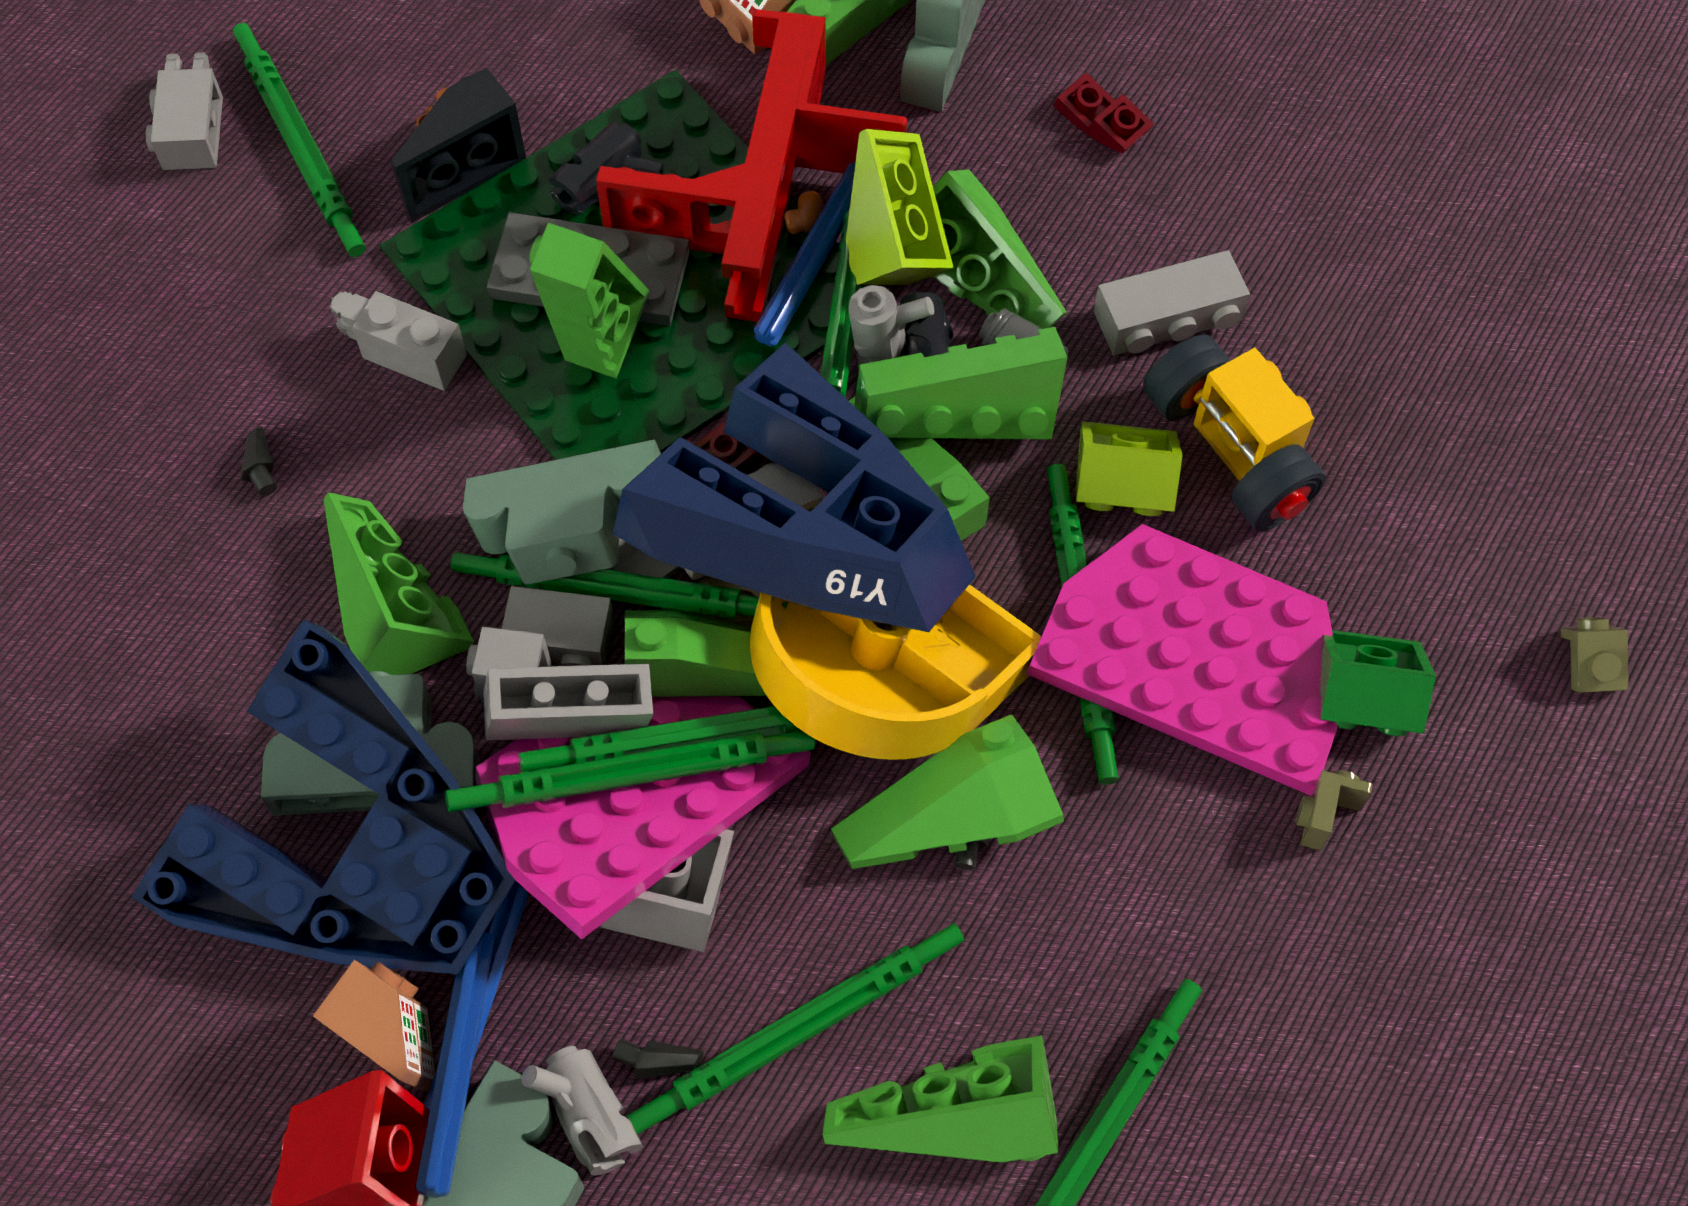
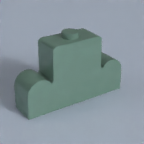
[900,0,985,112]
[463,439,661,584]
[261,671,481,816]
[423,1060,584,1206]

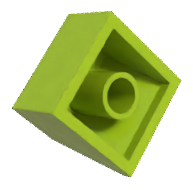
[1076,421,1183,516]

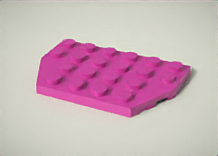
[1026,524,1338,796]
[476,696,811,939]

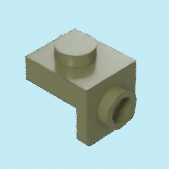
[1561,617,1628,692]
[1296,770,1373,851]

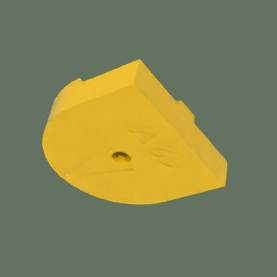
[750,584,1041,760]

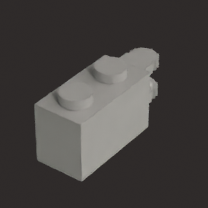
[146,52,223,170]
[330,291,467,391]

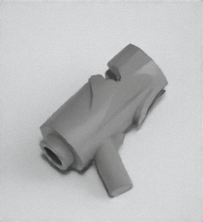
[848,285,934,367]
[521,1046,643,1176]

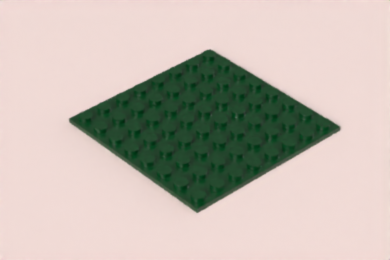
[380,70,878,460]

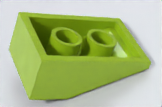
[846,129,954,285]

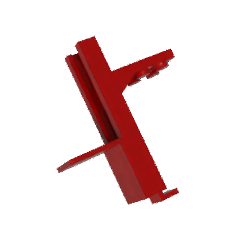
[596,9,907,322]

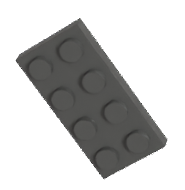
[486,212,690,326]

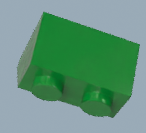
[1320,630,1436,736]

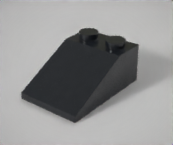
[391,67,526,223]

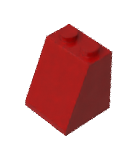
[270,1070,430,1206]

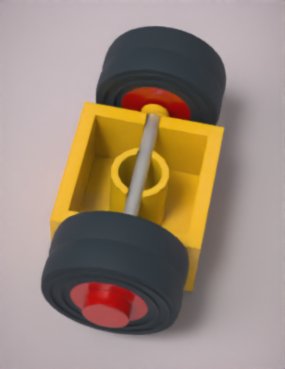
[1143,335,1326,531]

